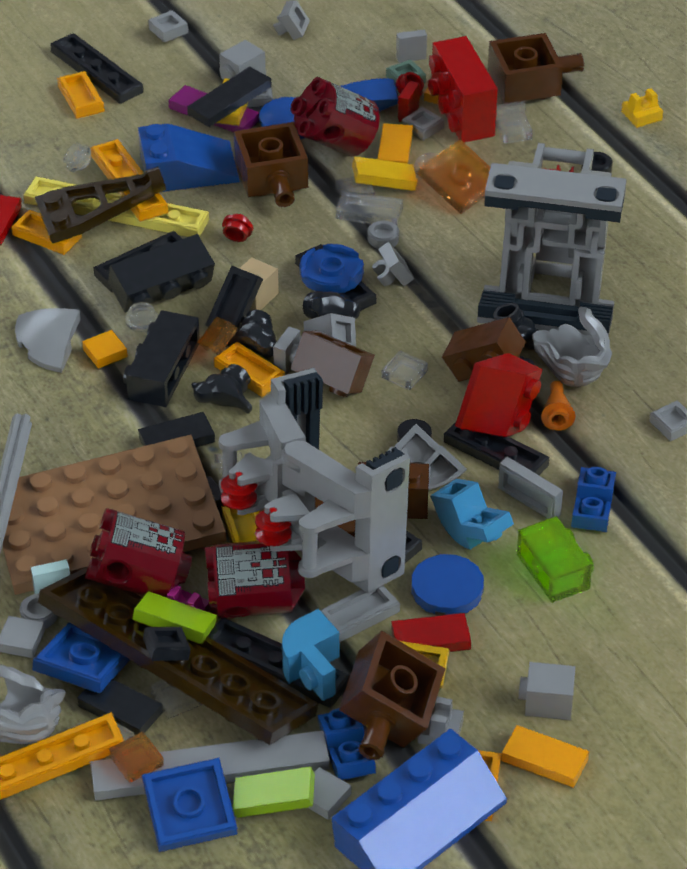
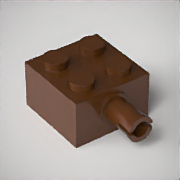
[488,33,584,104]
[234,122,309,207]
[339,631,445,760]

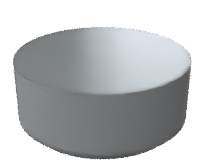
[368,220,399,249]
[20,594,58,629]

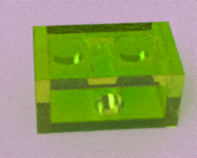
[517,516,594,603]

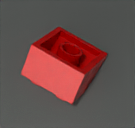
[455,353,543,437]

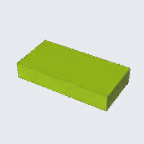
[132,591,217,644]
[233,767,315,818]

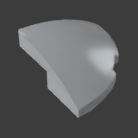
[15,308,80,373]
[384,424,467,490]

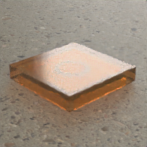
[417,139,491,214]

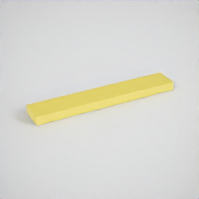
[24,176,209,237]

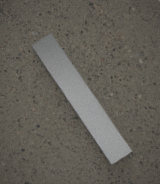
[90,730,330,801]

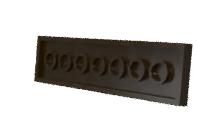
[38,566,319,745]

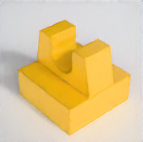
[622,88,663,128]

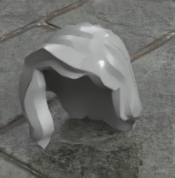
[532,307,612,387]
[0,665,66,744]

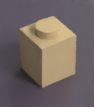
[240,257,279,311]

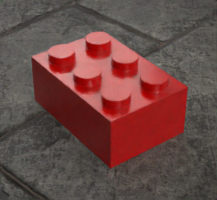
[428,36,498,143]

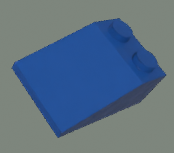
[138,124,239,192]

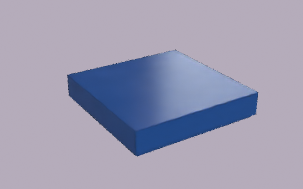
[32,622,130,693]
[142,758,237,852]

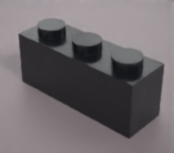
[108,234,215,313]
[123,310,200,407]

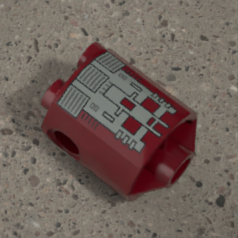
[290,77,380,157]
[85,508,192,597]
[205,541,306,619]

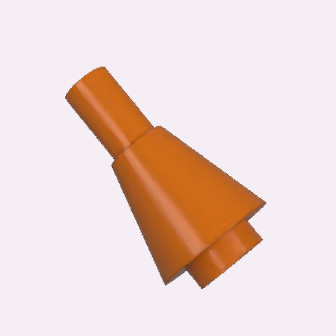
[541,381,576,431]

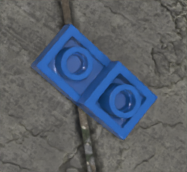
[341,78,398,111]
[571,467,616,532]
[317,708,376,780]

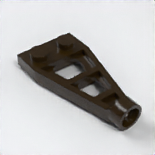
[35,166,166,244]

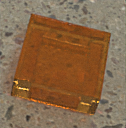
[197,317,238,355]
[109,732,164,783]

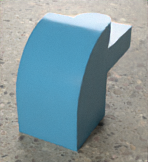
[430,478,514,550]
[282,609,340,701]

